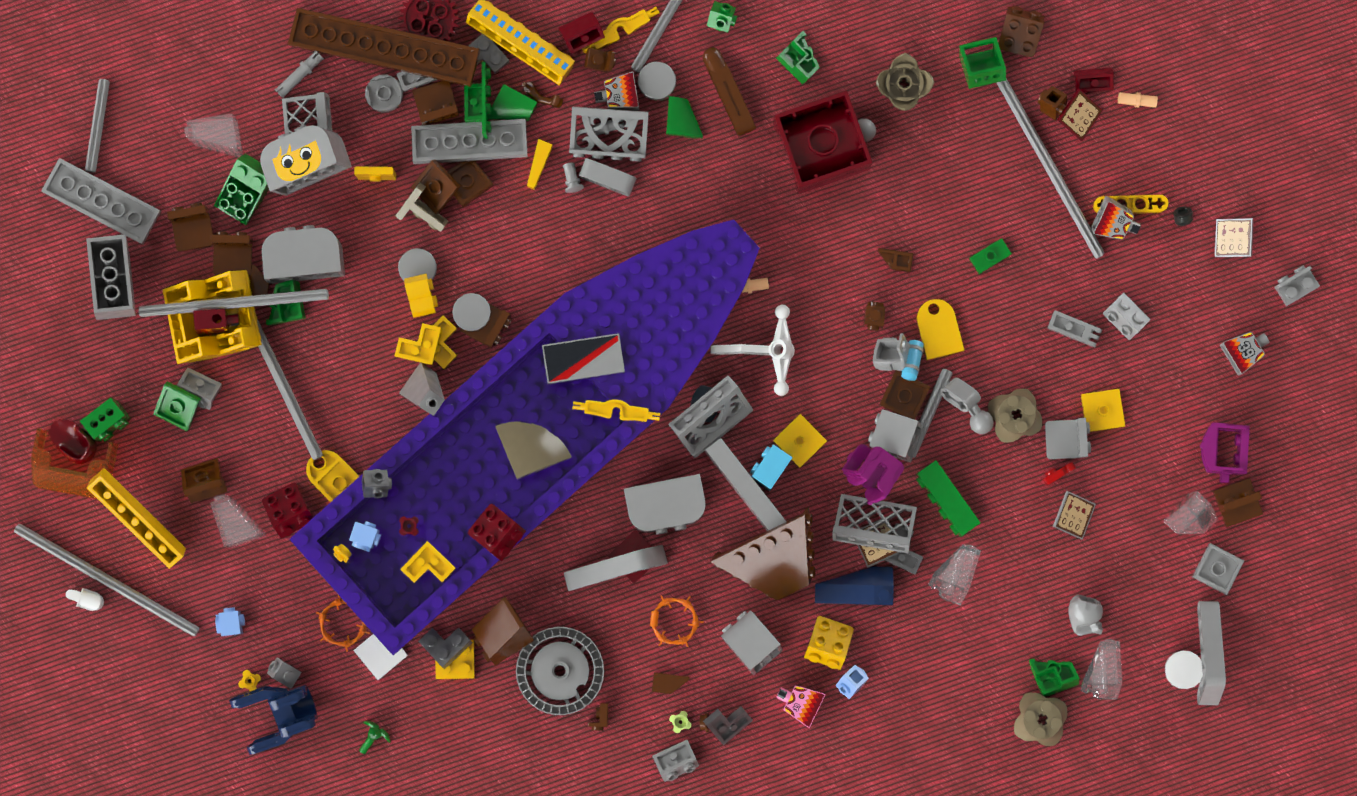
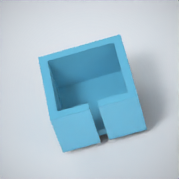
[750,444,792,491]

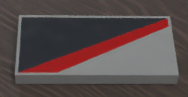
[542,333,625,384]

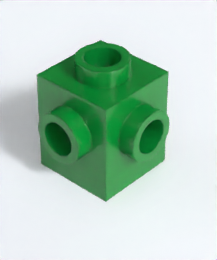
[706,1,737,33]

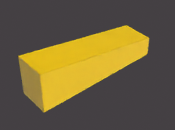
[527,139,553,190]

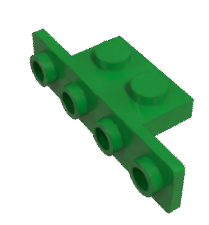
[464,62,492,139]

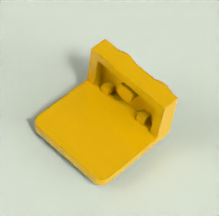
[804,616,854,670]

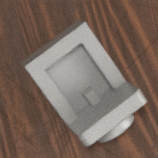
[267,657,302,689]

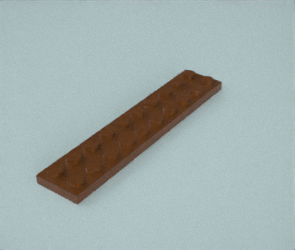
[288,8,480,87]

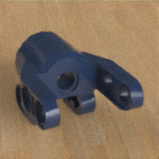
[229,685,318,755]

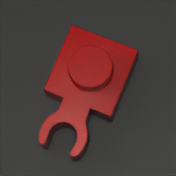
[1042,462,1076,486]

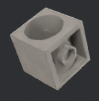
[868,409,923,463]

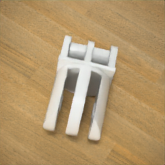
[66,588,104,611]

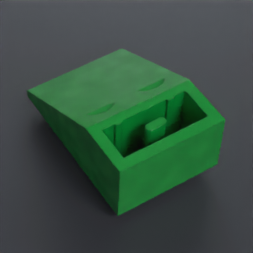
[214,153,269,225]

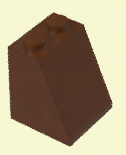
[472,597,534,666]

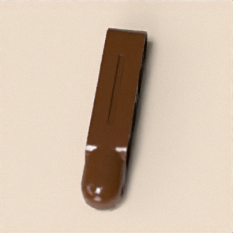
[703,47,756,137]

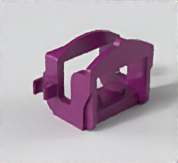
[1200,422,1250,483]
[842,444,904,505]

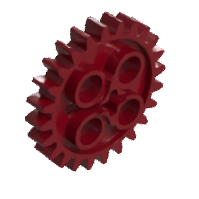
[398,0,461,41]

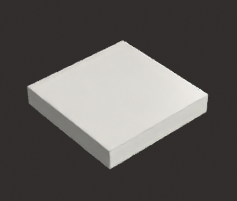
[353,634,408,680]

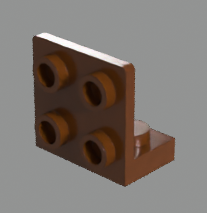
[412,81,459,126]

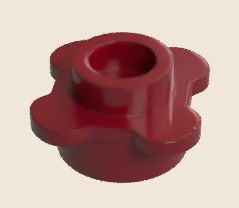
[399,516,419,536]

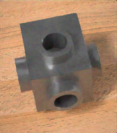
[362,469,392,498]

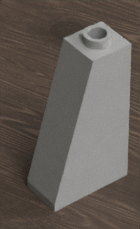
[399,363,445,416]

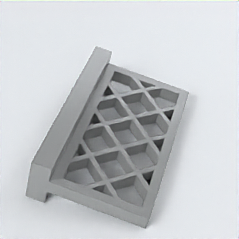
[282,92,332,134]
[832,494,917,554]

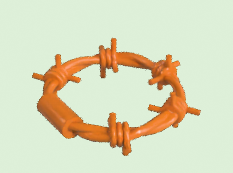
[316,595,370,652]
[650,595,704,647]

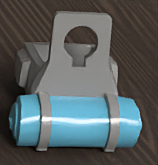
[873,333,924,381]

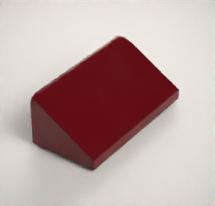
[1074,68,1114,93]

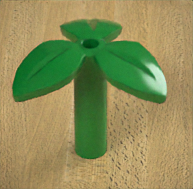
[359,721,391,754]

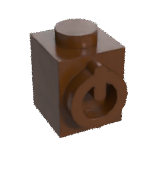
[1038,86,1067,120]
[863,302,886,331]

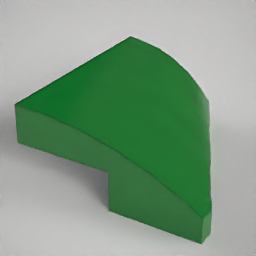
[776,31,820,85]
[488,84,538,121]
[666,96,703,139]
[266,280,306,326]
[1029,659,1080,697]

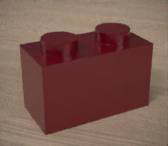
[558,12,605,54]

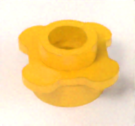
[333,544,352,563]
[238,670,261,691]

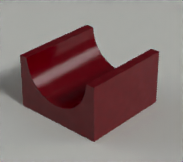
[773,91,873,194]

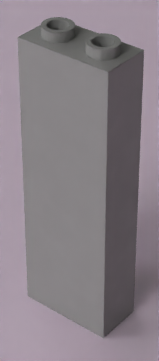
[705,438,786,531]

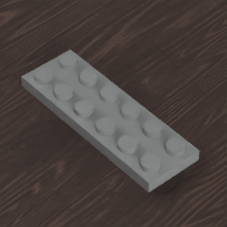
[411,119,528,164]
[41,158,161,245]

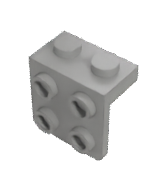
[1045,418,1091,459]

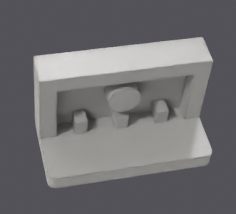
[1103,293,1151,340]

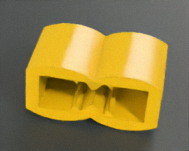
[404,274,438,318]

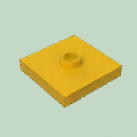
[354,166,396,182]
[1081,389,1125,432]
[773,414,827,468]

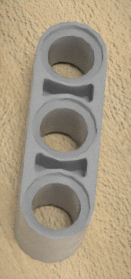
[579,158,637,196]

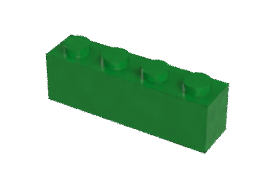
[916,460,980,537]

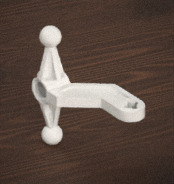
[711,304,795,396]

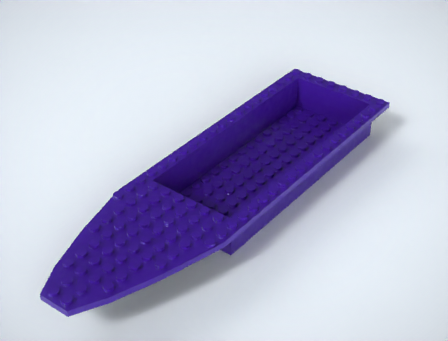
[289,219,760,656]

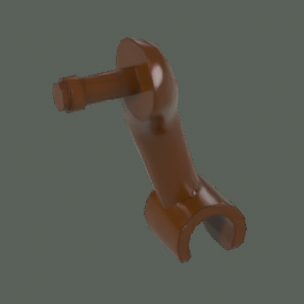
[522,82,563,108]

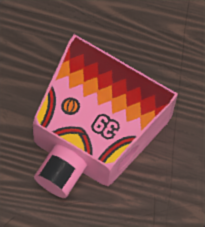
[776,685,825,728]

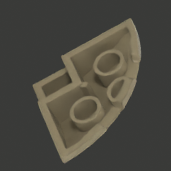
[495,421,572,480]

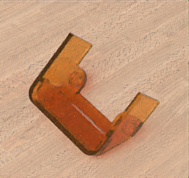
[31,428,118,499]

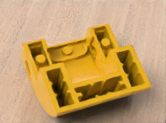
[163,270,262,364]

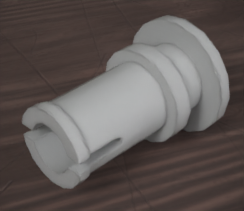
[563,162,584,193]

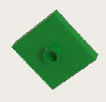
[153,381,201,431]

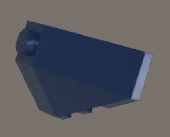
[815,566,894,606]

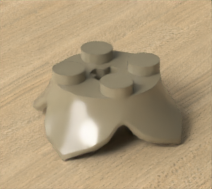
[876,53,934,111]
[988,389,1042,443]
[1014,693,1067,746]

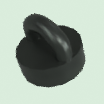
[1173,206,1193,226]

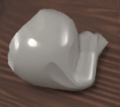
[1068,594,1103,636]

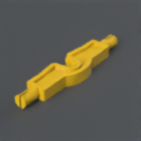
[582,6,659,54]
[572,400,660,422]

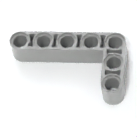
[563,545,668,591]
[1197,601,1226,705]

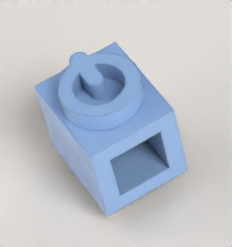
[349,521,381,552]
[215,607,245,636]
[835,665,869,699]

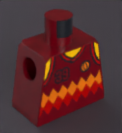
[193,309,240,337]

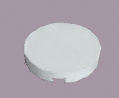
[1165,651,1203,689]

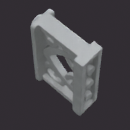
[569,106,649,162]
[668,376,753,458]

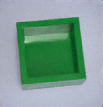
[959,37,1006,89]
[80,397,131,442]

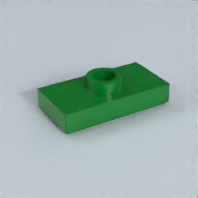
[969,238,1012,274]

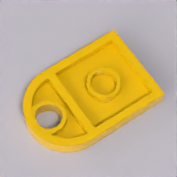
[917,299,964,360]
[306,450,359,502]

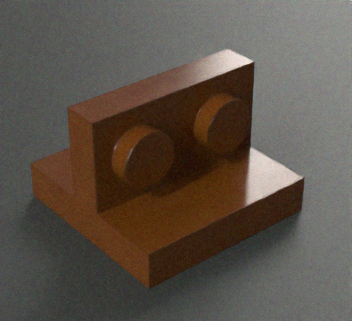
[181,458,228,503]
[1213,478,1263,527]

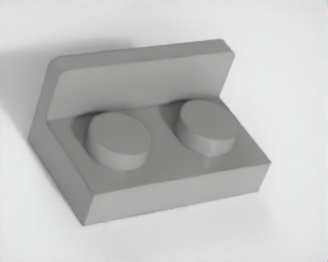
[1274,265,1320,306]
[177,367,222,410]
[652,740,699,782]

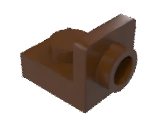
[584,48,616,72]
[588,703,609,731]

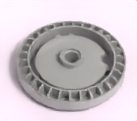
[516,627,604,715]

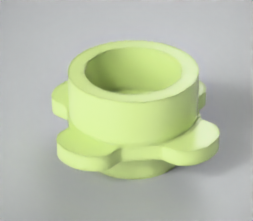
[669,711,691,733]

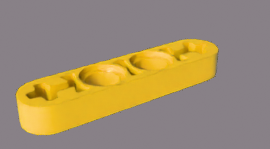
[1093,195,1168,214]

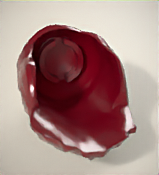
[48,419,96,465]

